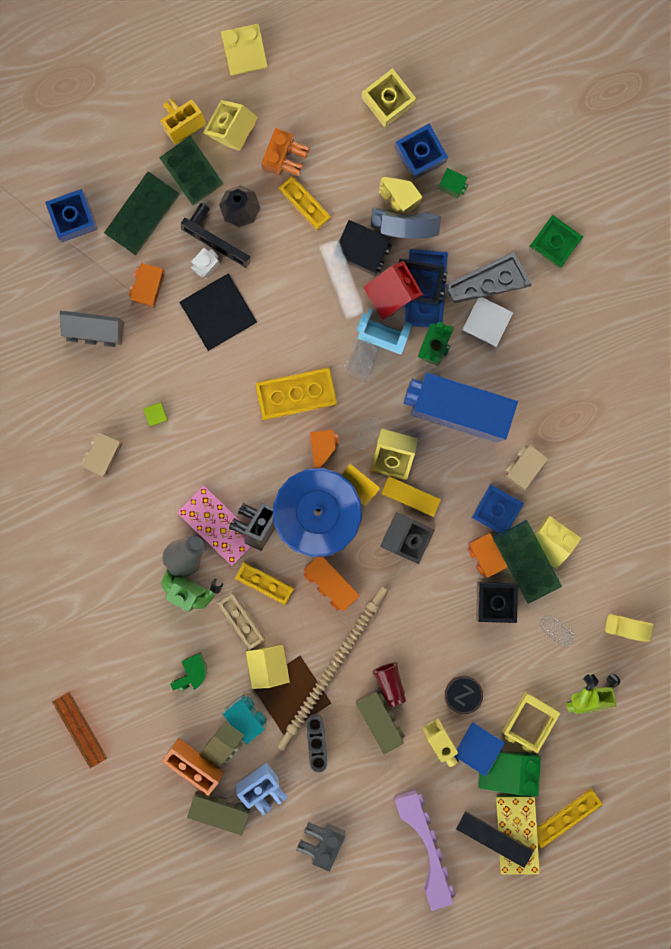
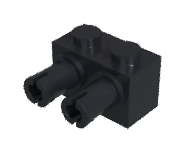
[229,503,275,551]

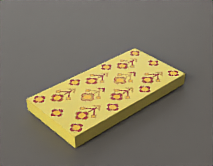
[496,796,540,874]

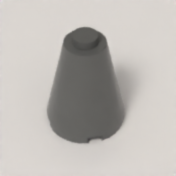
[162,536,205,578]

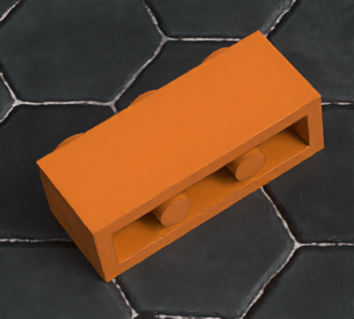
[303,557,360,612]
[161,738,225,796]

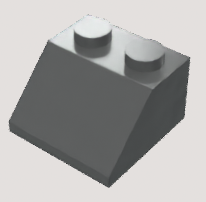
[380,512,435,564]

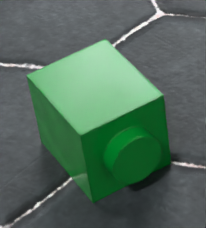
[437,168,469,199]

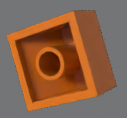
[310,430,339,468]

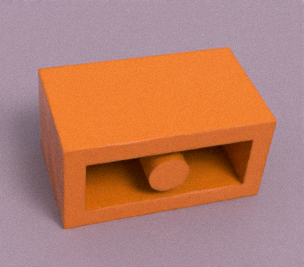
[129,262,165,308]
[467,533,508,578]

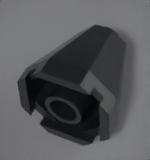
[219,185,261,228]

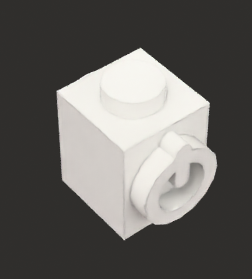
[190,248,220,279]

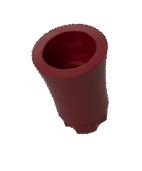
[372,662,406,707]

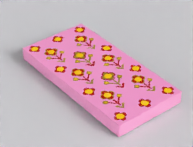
[177,485,251,566]

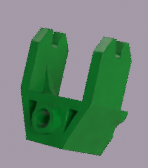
[418,322,454,366]

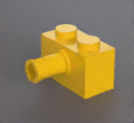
[160,99,206,145]

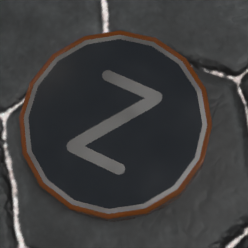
[445,676,483,714]

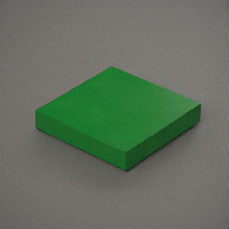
[529,214,583,268]

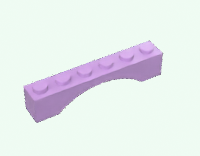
[394,789,455,911]

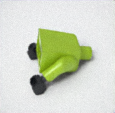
[566,674,620,714]

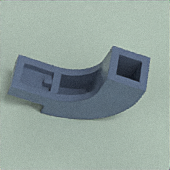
[371,208,441,238]

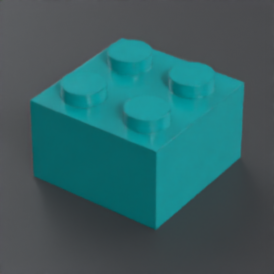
[222,694,267,745]

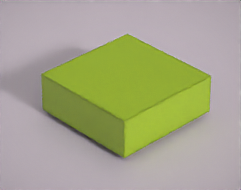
[143,402,168,427]

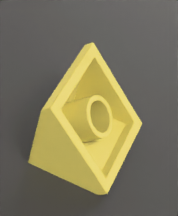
[246,644,290,689]

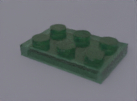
[159,136,224,206]

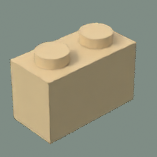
[82,432,123,477]
[505,445,548,490]

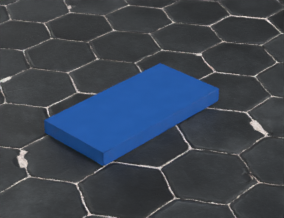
[404,249,448,328]

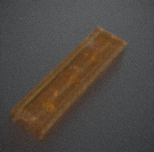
[52,691,108,768]

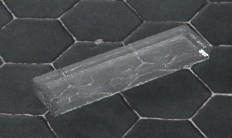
[319,240,365,319]

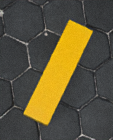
[537,788,603,849]

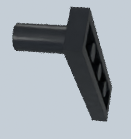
[181,203,251,268]

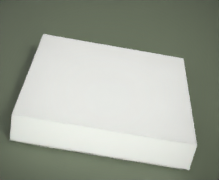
[462,297,513,347]

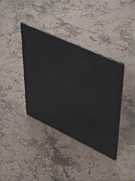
[179,273,257,351]

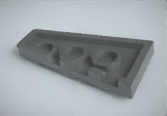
[445,252,532,303]

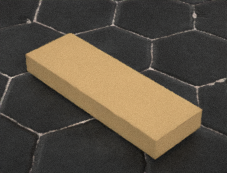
[217,592,265,651]

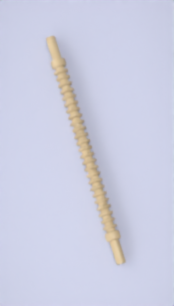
[277,586,388,751]

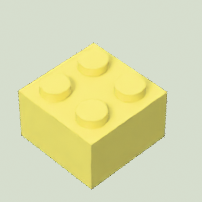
[362,68,416,128]

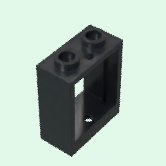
[398,258,448,307]

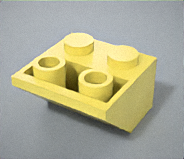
[379,177,422,214]

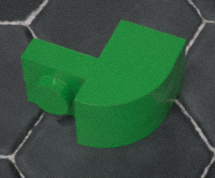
[170,652,207,692]

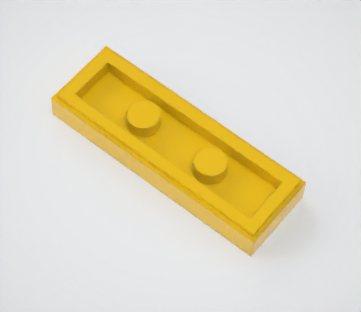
[278,176,331,231]
[381,476,441,517]
[235,562,294,605]

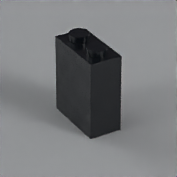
[333,220,392,276]

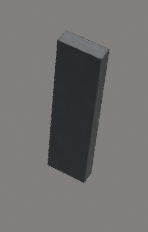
[456,811,534,868]

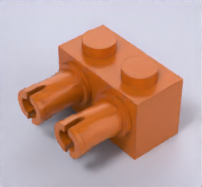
[261,128,310,176]

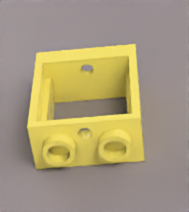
[502,691,561,754]

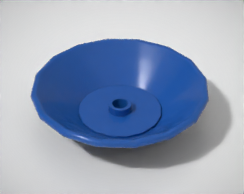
[273,468,362,557]

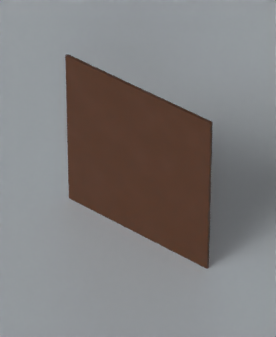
[254,656,331,735]

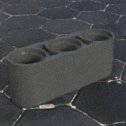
[306,713,327,773]

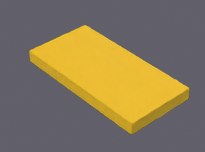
[255,367,337,421]

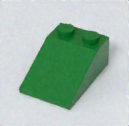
[478,751,541,796]

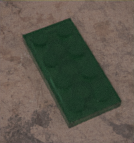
[104,171,180,256]
[493,520,562,604]

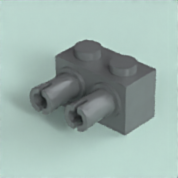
[296,822,345,872]

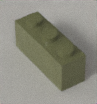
[356,690,405,754]
[199,721,244,768]
[187,791,250,836]

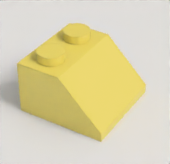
[221,24,268,76]
[203,100,258,151]
[370,429,418,480]
[525,516,581,569]

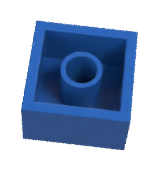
[395,123,448,181]
[45,189,98,242]

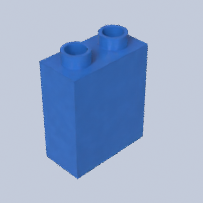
[403,372,518,442]

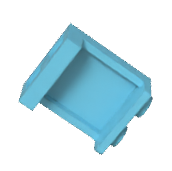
[356,309,412,354]

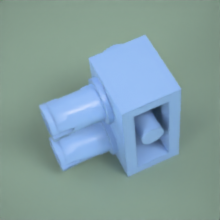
[236,762,287,815]

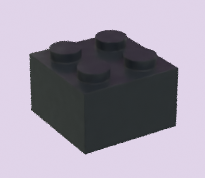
[476,582,518,623]

